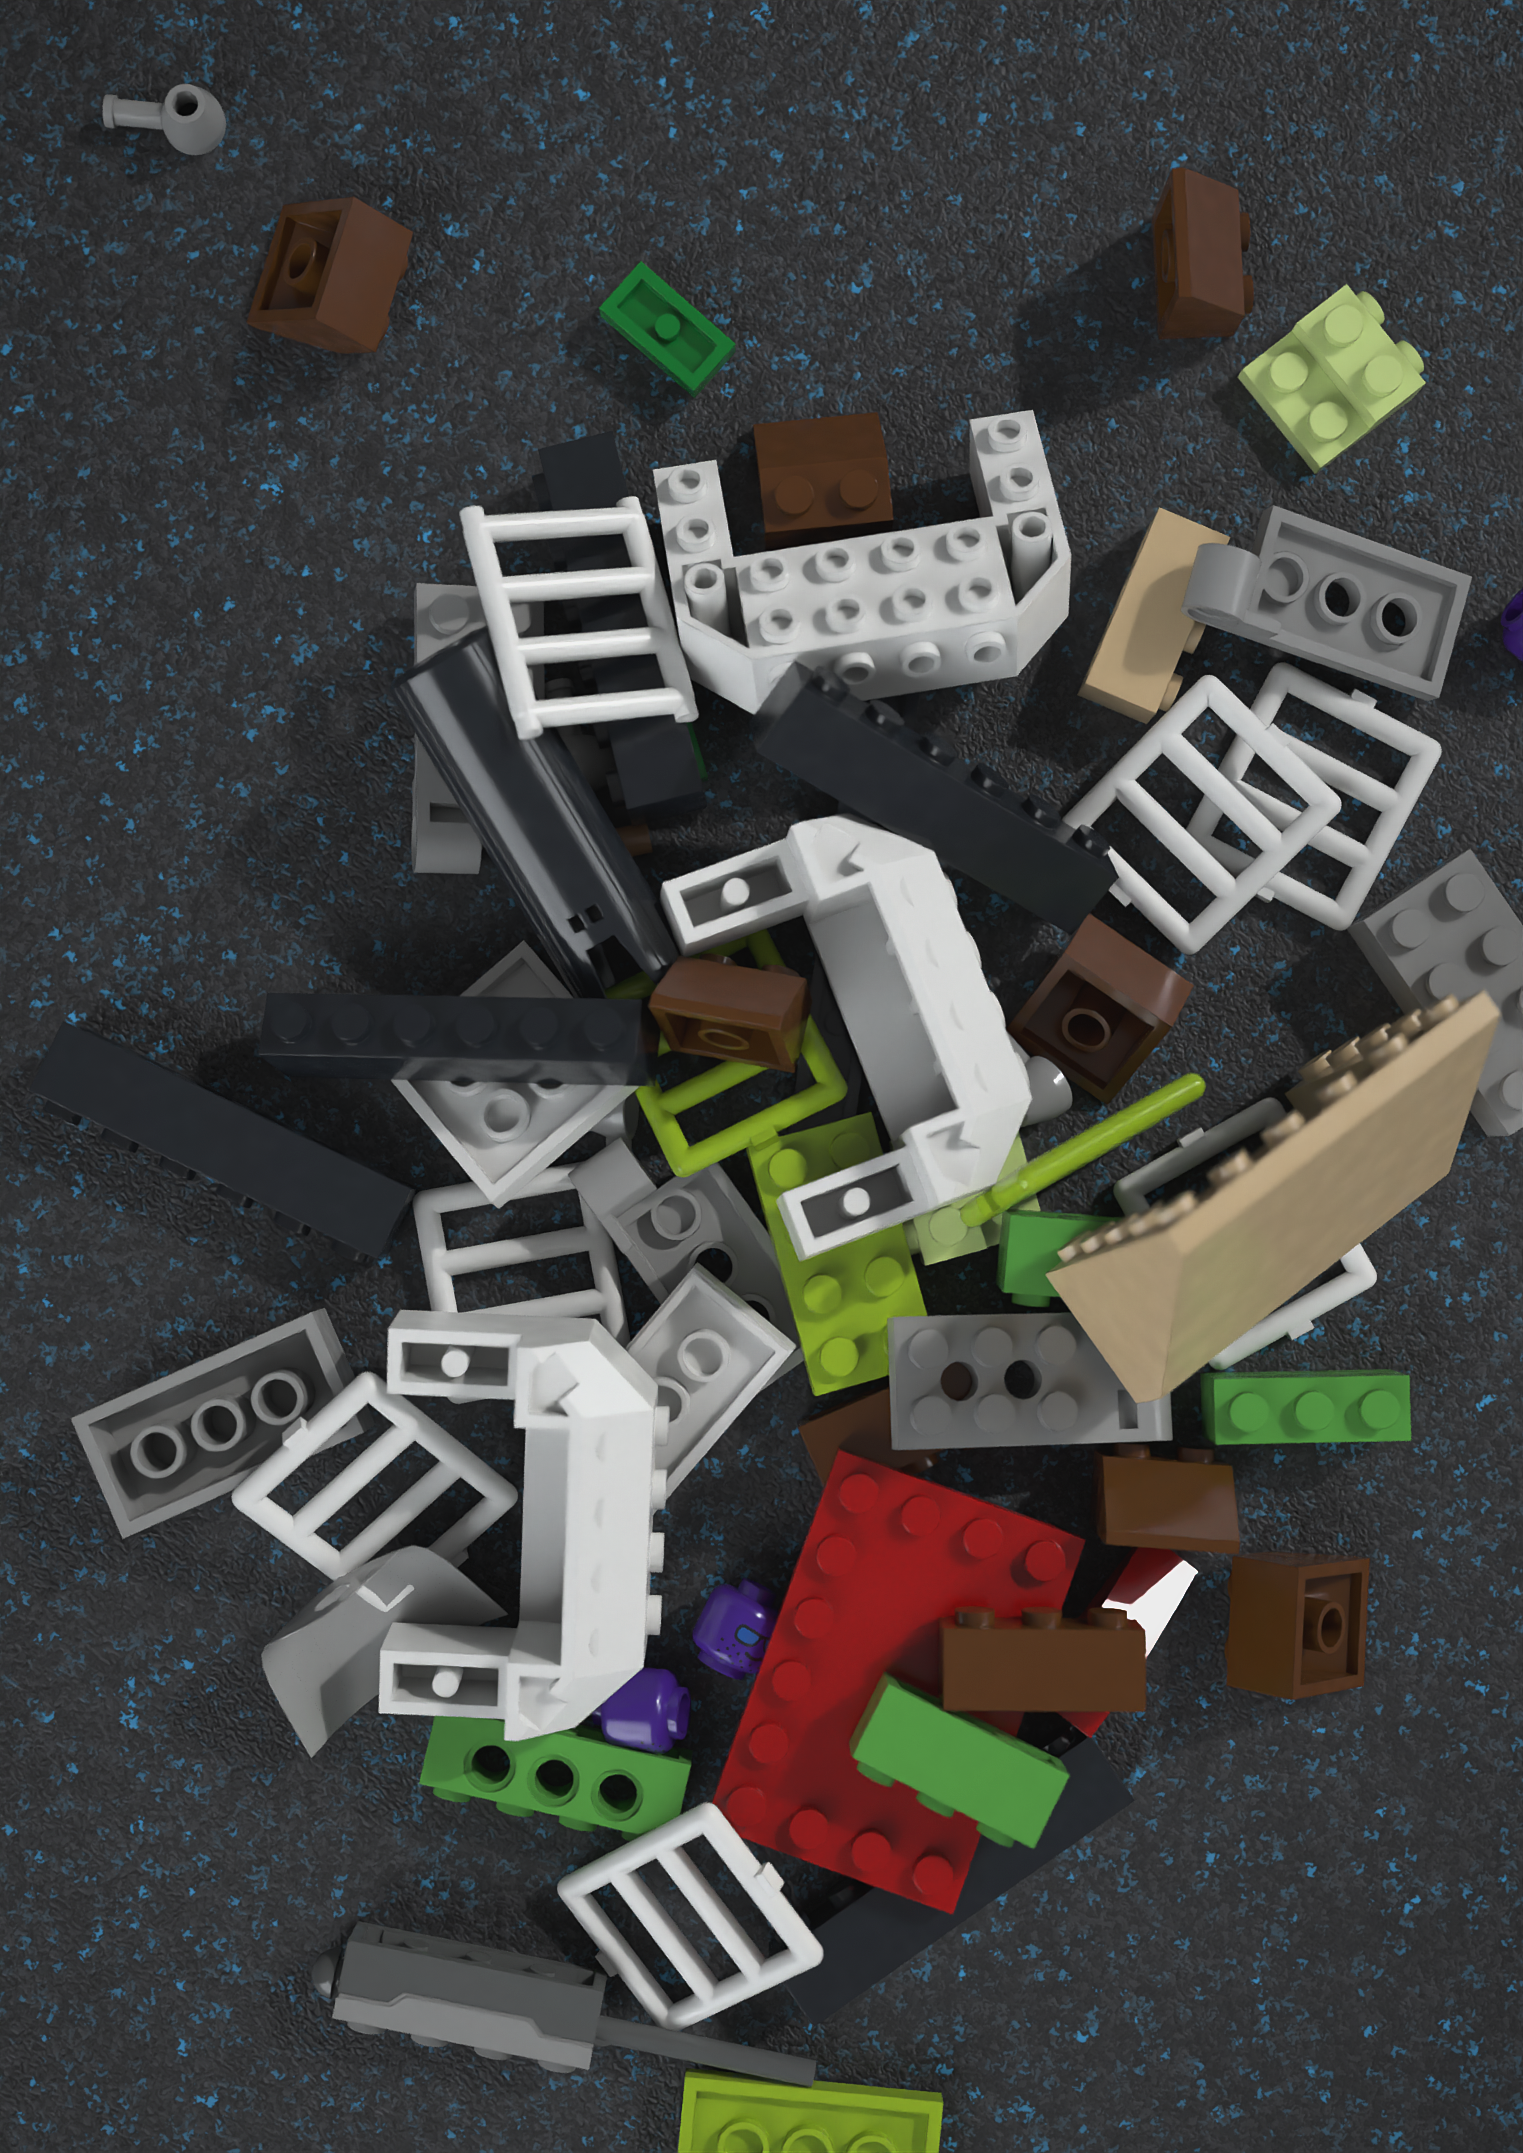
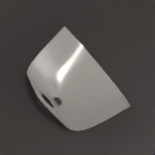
[261,1545,508,1758]

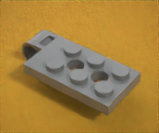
[1181,505,1472,701]
[411,583,545,874]
[568,1136,804,1393]
[887,1313,1173,1450]

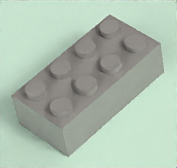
[1347,849,1523,1137]
[71,1308,375,1539]

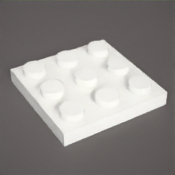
[391,940,639,1208]

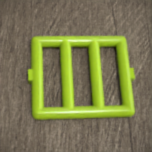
[604,929,848,1178]
[960,1073,1205,1227]

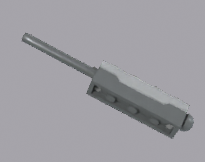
[312,1921,816,2087]

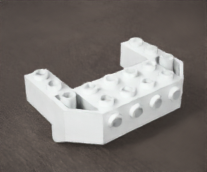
[653,410,1071,715]
[659,813,1032,1262]
[379,1310,670,1741]

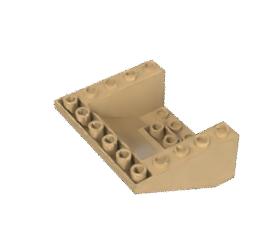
[1045,991,1501,1404]

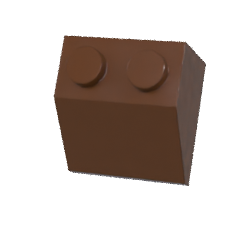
[1152,168,1254,340]
[246,197,414,354]
[753,412,894,551]
[1006,913,1194,1105]
[649,953,813,1073]
[1089,1442,1240,1554]
[1225,1551,1370,1700]

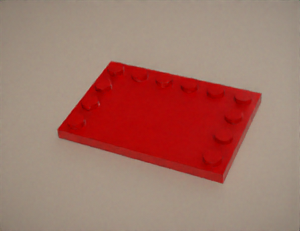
[710,1447,1086,1915]

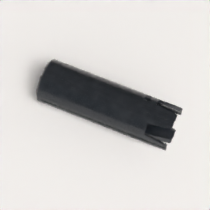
[390,626,681,999]

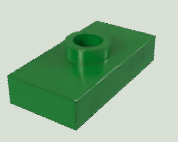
[599,261,736,398]

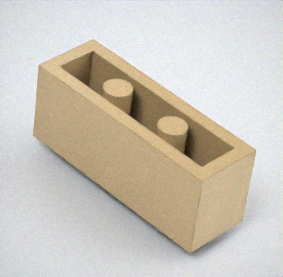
[1077,507,1230,724]

